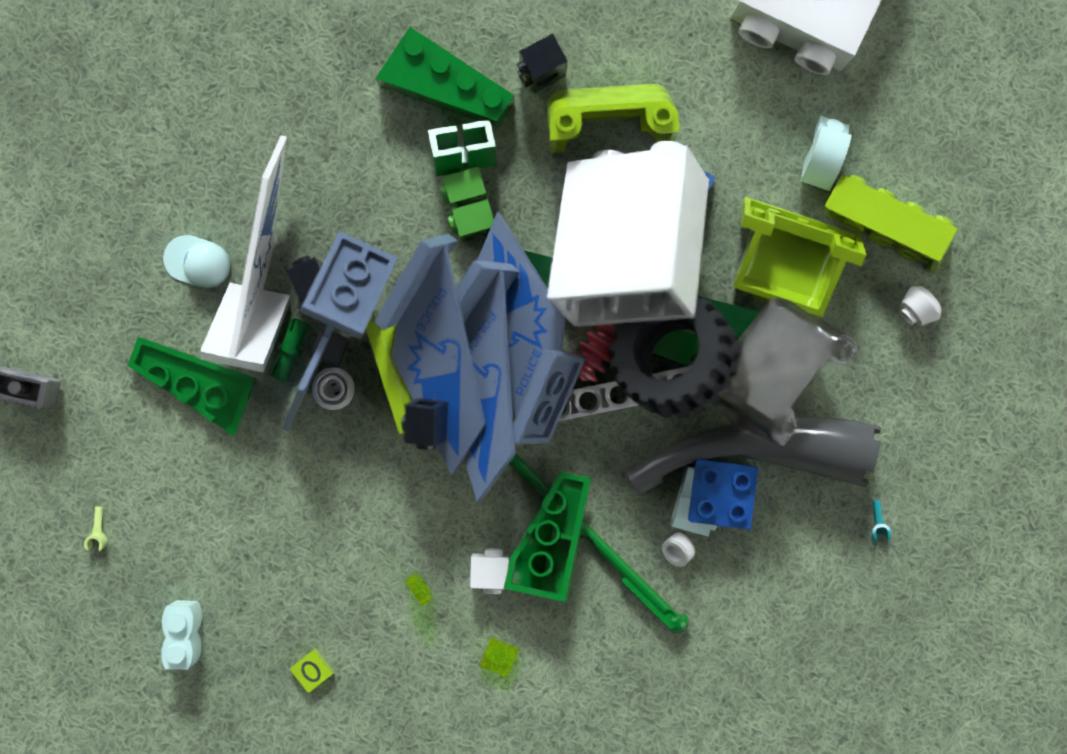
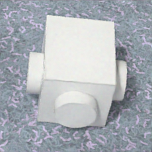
[470,548,509,594]

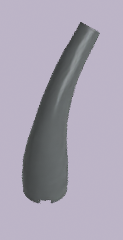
[625,416,881,496]

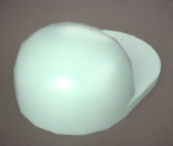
[163,235,231,288]

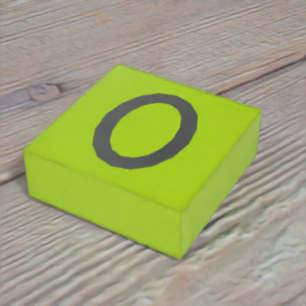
[290,648,334,693]

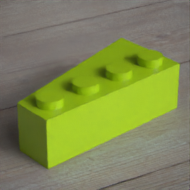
[824,174,958,275]

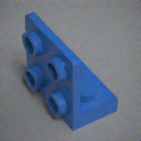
[688,459,759,530]

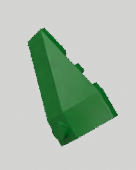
[503,471,591,603]

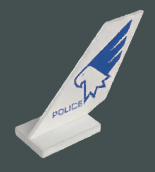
[200,136,290,372]

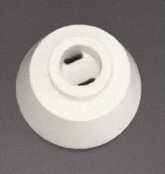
[900,286,942,326]
[312,367,355,410]

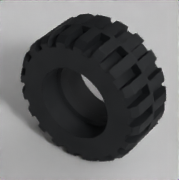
[609,295,739,419]

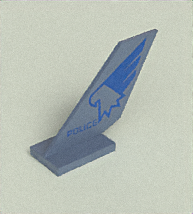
[478,213,586,444]
[374,234,486,475]
[456,260,520,502]

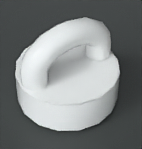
[662,532,695,567]

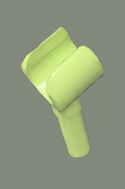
[84,507,107,551]

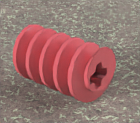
[572,324,617,383]

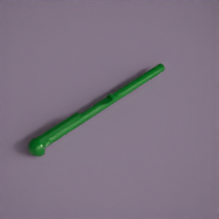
[509,453,689,633]

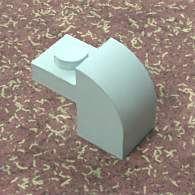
[800,116,851,191]

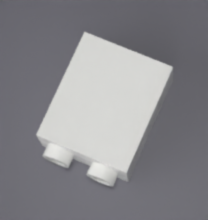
[730,0,881,75]
[547,141,709,326]

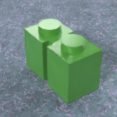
[439,166,494,240]

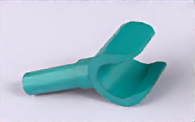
[871,500,891,546]

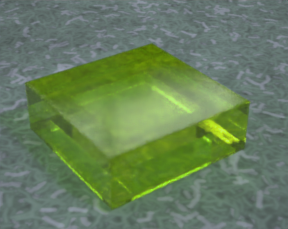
[404,571,433,606]
[479,636,519,678]

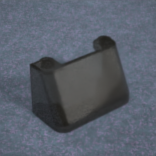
[715,297,859,447]

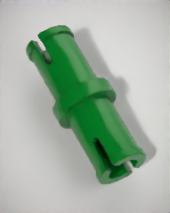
[268,317,310,382]

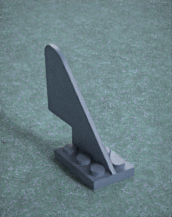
[282,231,397,431]

